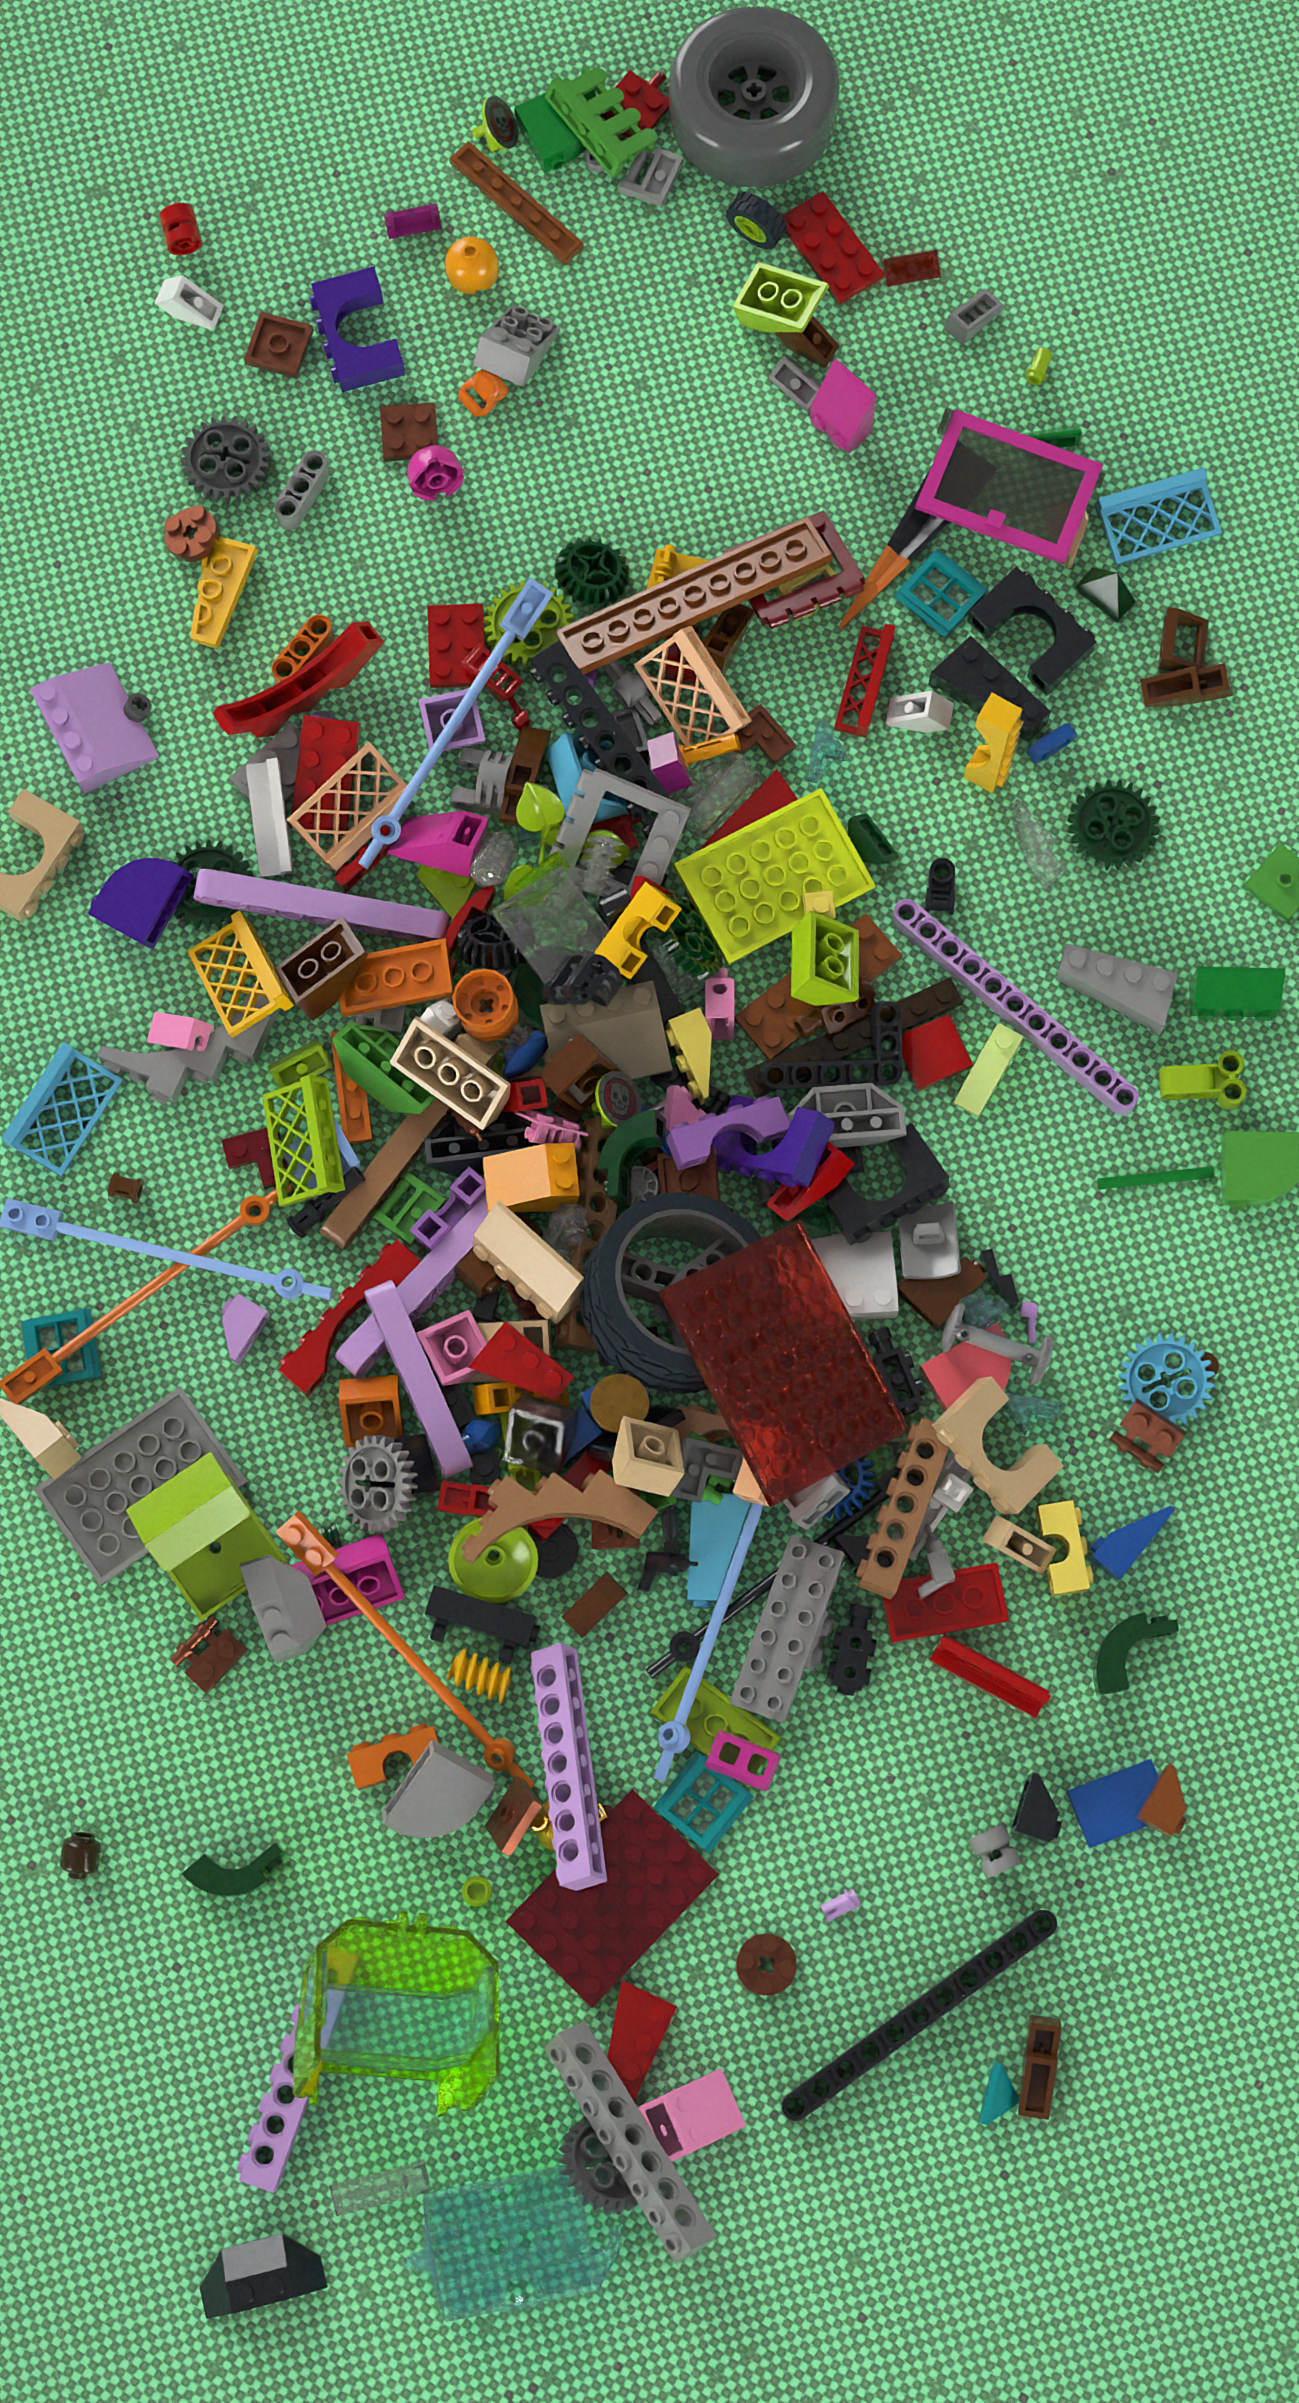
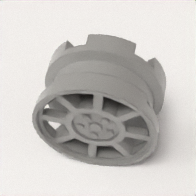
[628,1166,660,1206]

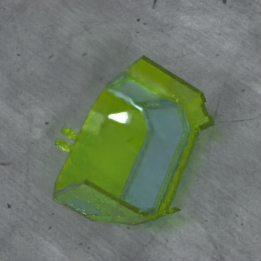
[293,1911,500,2117]

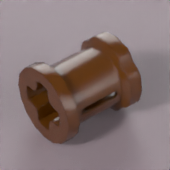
[108,1172,144,1204]

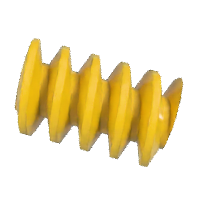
[446,1648,512,1705]

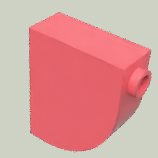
[919,1322,1011,1412]

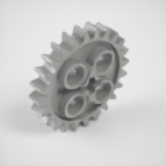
[337,1435,418,1532]

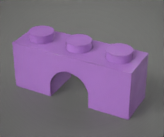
[409,1167,486,1253]

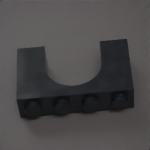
[967,567,1097,696]
[820,1123,950,1246]

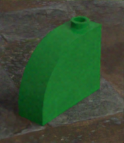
[514,90,596,173]

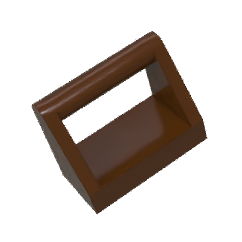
[1158,607,1209,672]

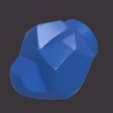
[460,1419,502,1456]

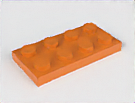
[339,938,454,1017]

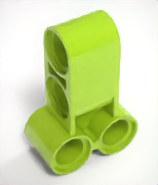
[1159,1050,1247,1110]

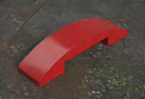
[444,884,496,978]

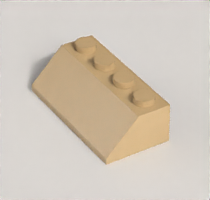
[390,1017,511,1130]
[473,1200,584,1324]

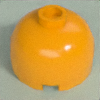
[445,236,499,294]

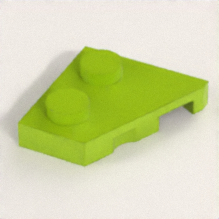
[417,864,481,920]

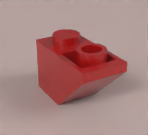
[501,1075,548,1112]

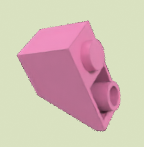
[663,1085,707,1132]

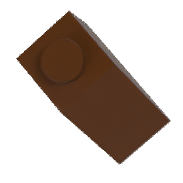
[774,316,840,367]

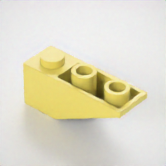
[664,1007,712,1105]

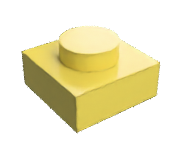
[802,890,836,920]

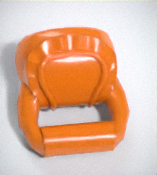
[458,369,509,417]

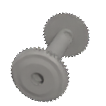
[941,1304,1054,1385]

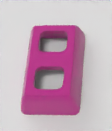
[705,1730,781,1791]

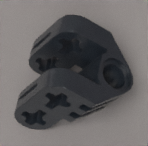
[543,954,623,1007]

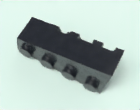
[929,635,1051,742]

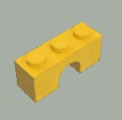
[594,882,682,979]

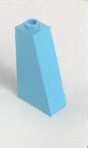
[687,1494,751,1609]

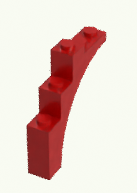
[212,621,385,738]

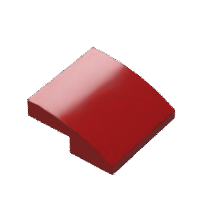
[902,1015,974,1091]

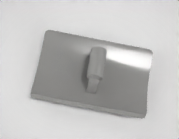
[899,1201,961,1280]

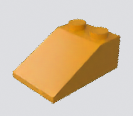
[483,1143,580,1213]

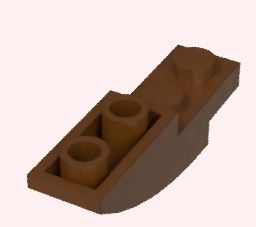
[499,726,551,827]

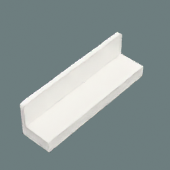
[246,758,294,877]

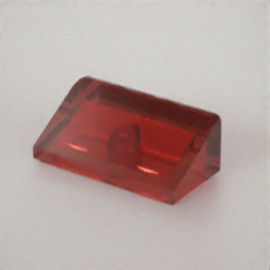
[881,249,941,287]

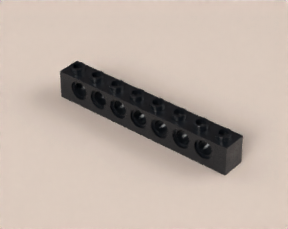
[529,640,687,840]

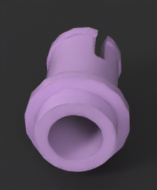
[820,1889,861,1922]

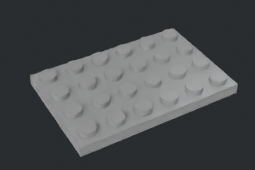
[34,1386,248,1586]

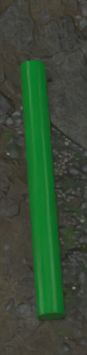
[1097,1166,1214,1190]

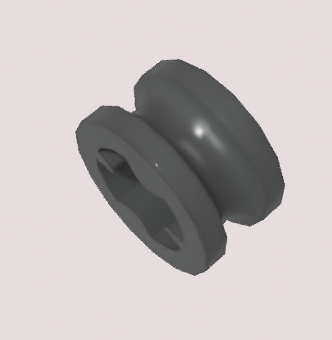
[123,693,152,722]

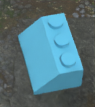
[546,732,628,824]

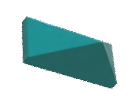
[978,2062,1019,2125]

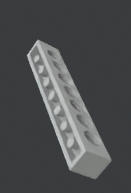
[544,2021,717,2264]

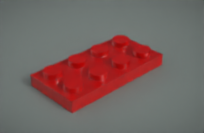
[782,191,884,305]
[290,715,361,836]
[882,1562,1009,1644]

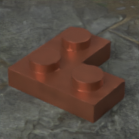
[722,704,796,765]

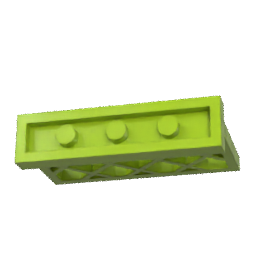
[262,1075,345,1207]

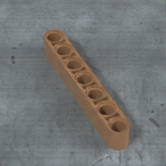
[320,1098,452,1250]

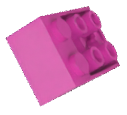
[388,810,489,878]

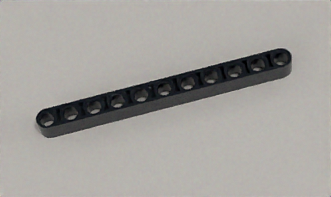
[781,1910,1057,2121]

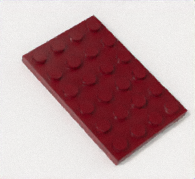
[505,1789,719,2008]

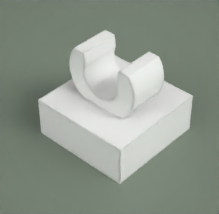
[932,1472,974,1514]

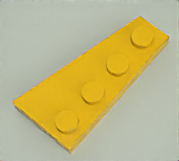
[190,537,258,649]

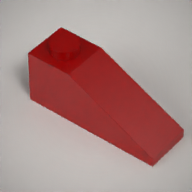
[766,1142,855,1221]

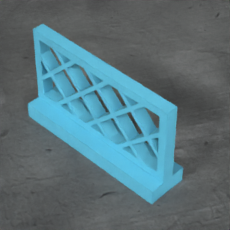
[1094,467,1222,566]
[1,1041,123,1177]

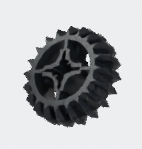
[457,912,534,971]

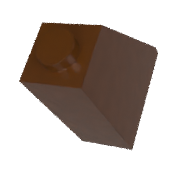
[897,1257,987,1332]

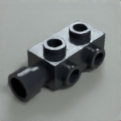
[867,1327,926,1416]
[827,1603,877,1696]

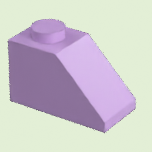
[222,1293,270,1365]

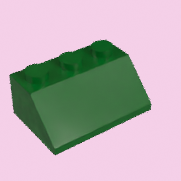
[1189,966,1285,1022]

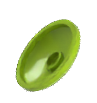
[448,1517,538,1603]

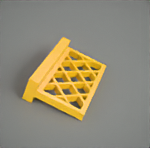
[187,910,295,1038]

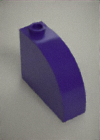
[88,858,194,950]

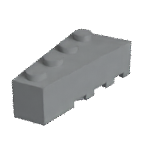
[1056,943,1178,1036]

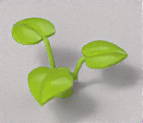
[504,782,630,908]

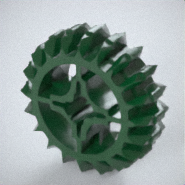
[554,536,629,610]

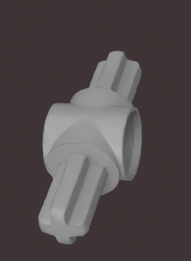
[602,660,662,726]

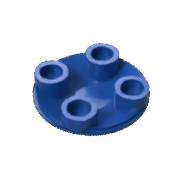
[503,1030,548,1079]

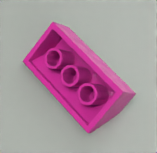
[290,1533,405,1626]

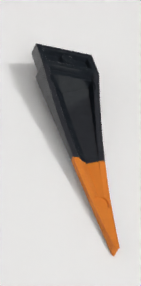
[840,441,997,630]

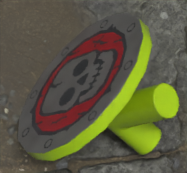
[472,96,518,153]
[592,1071,642,1129]

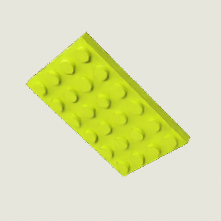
[673,788,876,966]

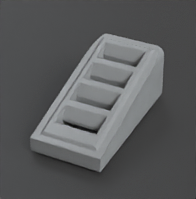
[945,289,1004,345]

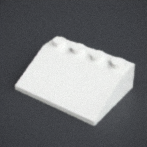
[775,1231,899,1324]

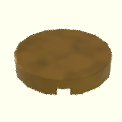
[590,1374,649,1434]

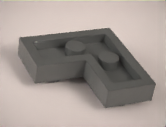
[670,1437,743,1503]

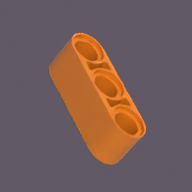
[271,614,334,684]

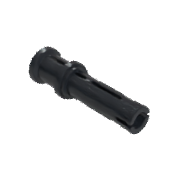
[286,1166,366,1238]

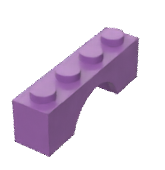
[666,1096,790,1171]

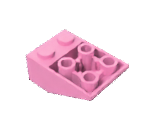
[637,2068,746,2162]

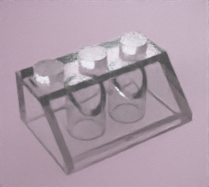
[668,751,762,839]

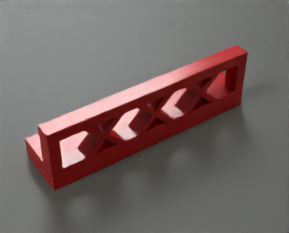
[834,623,896,738]

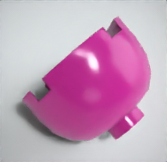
[407,445,464,501]

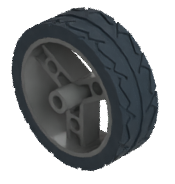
[580,1193,781,1394]

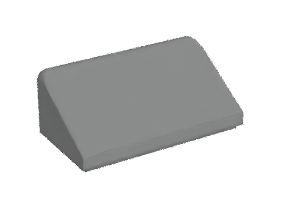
[768,356,821,413]

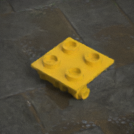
[646,544,710,589]

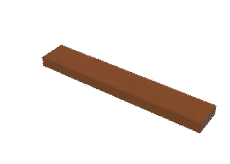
[449,141,584,265]

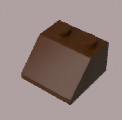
[538,1032,623,1114]

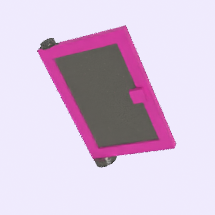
[915,407,1106,564]

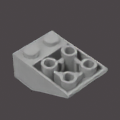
[473,305,561,387]

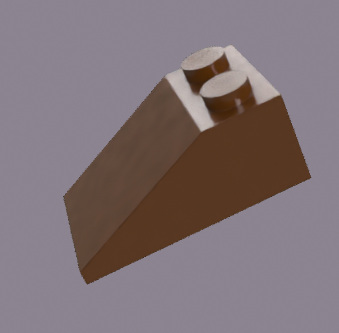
[274,916,368,1021]

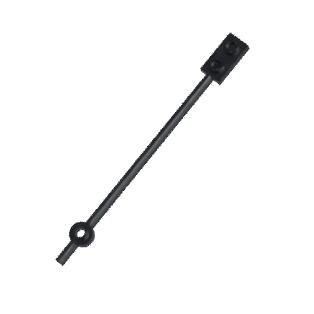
[645,1447,930,1679]

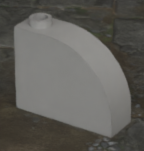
[382,1740,495,1838]

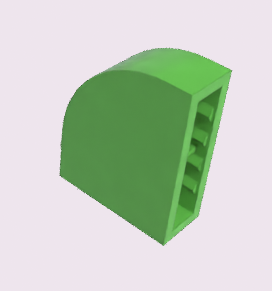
[1221,1131,1299,1210]

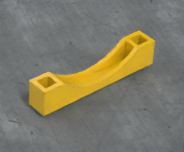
[963,693,1024,793]

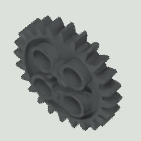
[180,415,271,504]
[558,2116,639,2215]

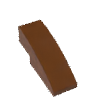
[1140,663,1233,707]
[1018,2014,1062,2120]

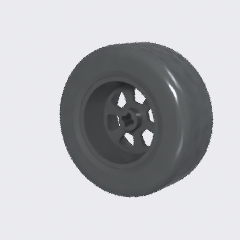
[669,6,839,187]

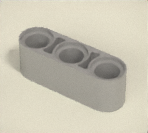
[275,450,329,530]

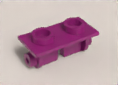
[384,203,442,239]

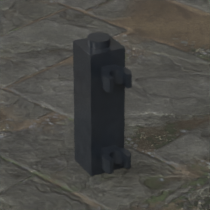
[425,1585,541,1665]

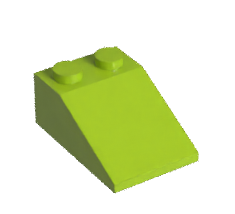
[732,262,829,332]

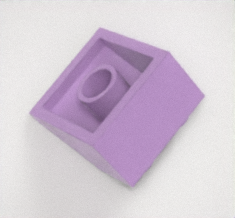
[418,689,485,751]

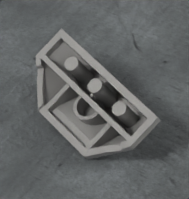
[787,1083,907,1148]
[240,1554,326,1664]

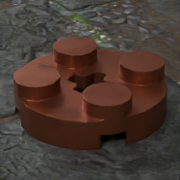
[164,505,220,562]
[736,1934,797,1995]

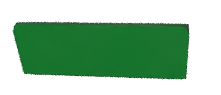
[1023,426,1082,453]

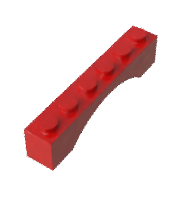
[278,1239,421,1398]

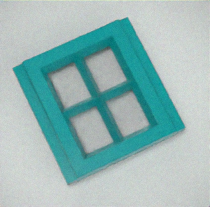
[894,549,989,638]
[21,1308,102,1389]
[653,1751,754,1854]

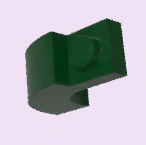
[598,1109,666,1205]
[181,1842,286,1897]

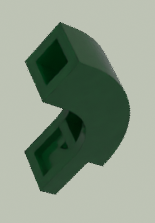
[1093,1612,1179,1696]

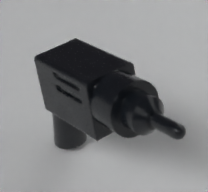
[472,1290,503,1323]
[637,1551,699,1592]

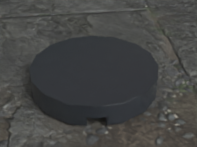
[527,1523,579,1579]

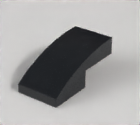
[979,1248,1019,1308]

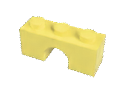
[1035,1500,1093,1597]

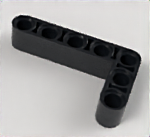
[595,887,685,1031]
[758,1000,903,1089]

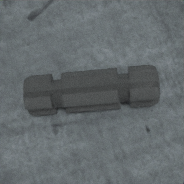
[660,1503,681,1554]

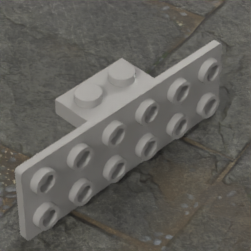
[730,1535,846,1723]

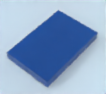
[1066,1759,1159,1848]

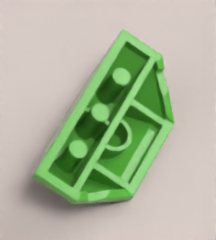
[332,1021,437,1114]

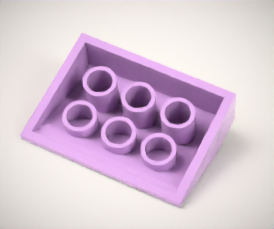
[30,662,159,794]

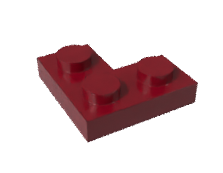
[221,1128,293,1189]

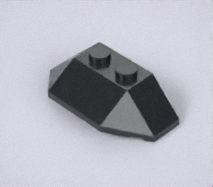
[424,1112,541,1177]
[199,2233,328,2319]

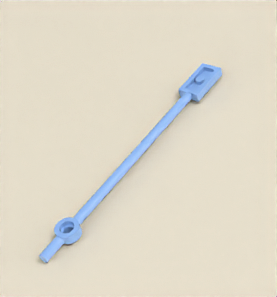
[358,577,553,869]
[0,1198,333,1300]
[653,1444,796,1782]

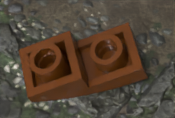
[562,1572,628,1638]

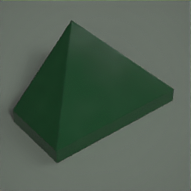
[1074,567,1135,623]
[848,813,900,865]

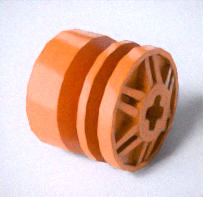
[452,969,520,1042]

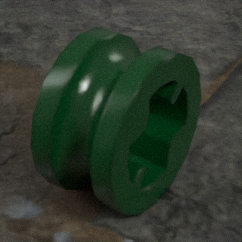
[320,1522,342,1548]

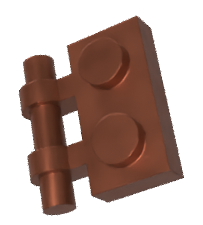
[1109,1398,1187,1473]
[170,1615,248,1694]

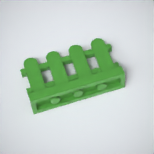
[544,66,658,178]

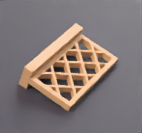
[633,626,752,747]
[287,742,417,871]

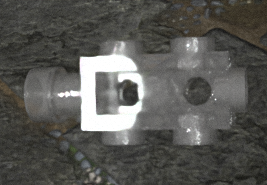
[540,1203,588,1264]

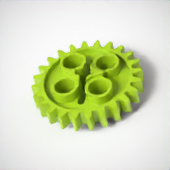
[484,580,574,669]

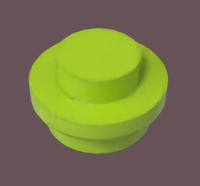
[462,1876,492,1907]

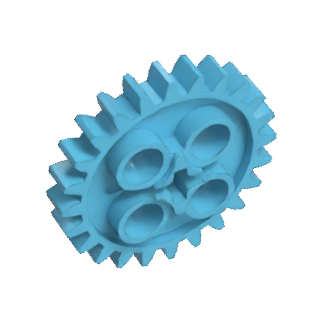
[1119,1333,1215,1425]

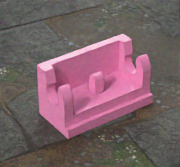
[147,1012,214,1051]

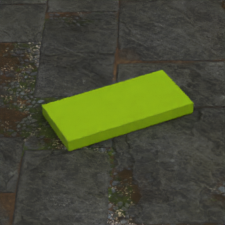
[650,1665,782,1786]

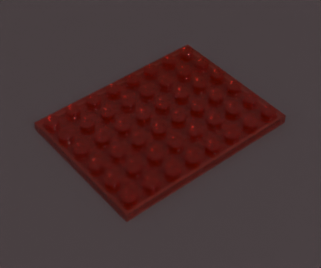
[658,1220,909,1507]

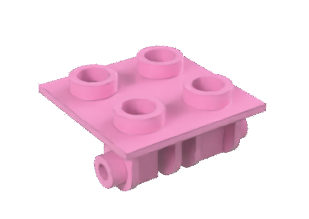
[514,1110,588,1151]

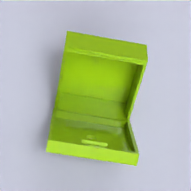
[126,1452,288,1621]

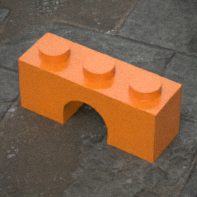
[347,1723,440,1790]

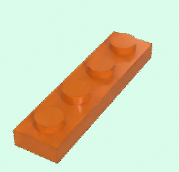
[331,1031,373,1145]

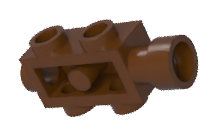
[793,978,876,1039]

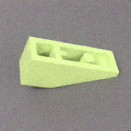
[953,1022,1024,1117]

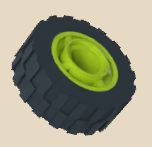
[725,191,787,250]

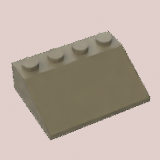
[540,980,672,1080]

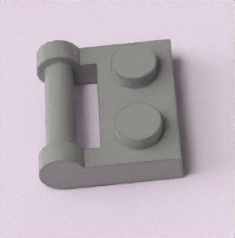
[618,146,684,208]

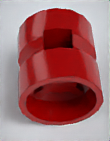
[159,203,202,256]

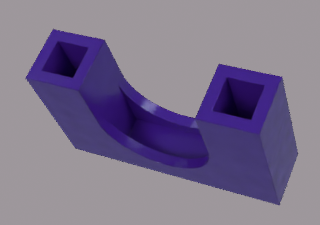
[308,267,405,392]
[710,1095,835,1188]

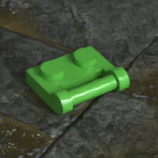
[370,1170,447,1246]

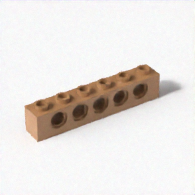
[856,1417,949,1599]

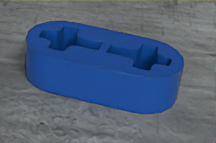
[1026,723,1078,764]

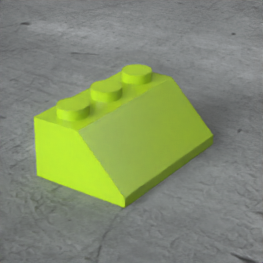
[791,910,859,1006]

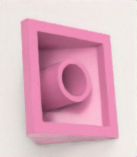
[416,1310,487,1386]

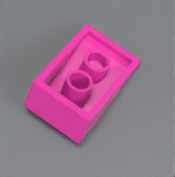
[810,359,877,454]

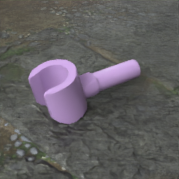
[1020,1301,1038,1343]

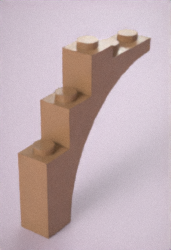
[461,1469,658,1565]

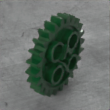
[1067,779,1160,871]
[170,839,254,932]
[653,894,722,981]

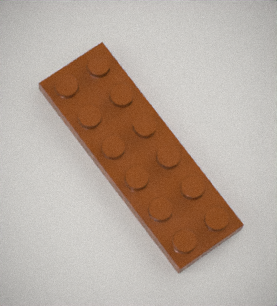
[734,913,902,1060]

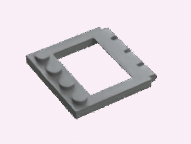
[547,768,691,896]

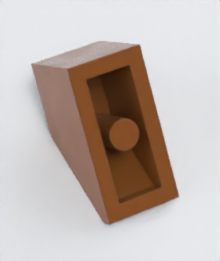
[1136,1764,1187,1837]

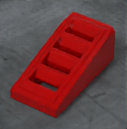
[460,643,523,703]

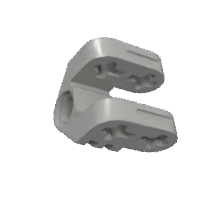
[449,748,513,816]

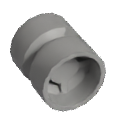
[968,1823,1022,1879]

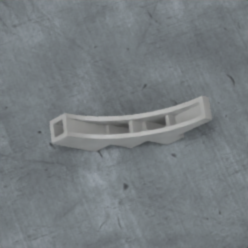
[97,984,280,1105]

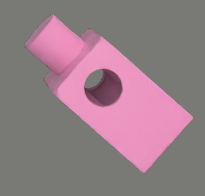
[705,968,735,1040]

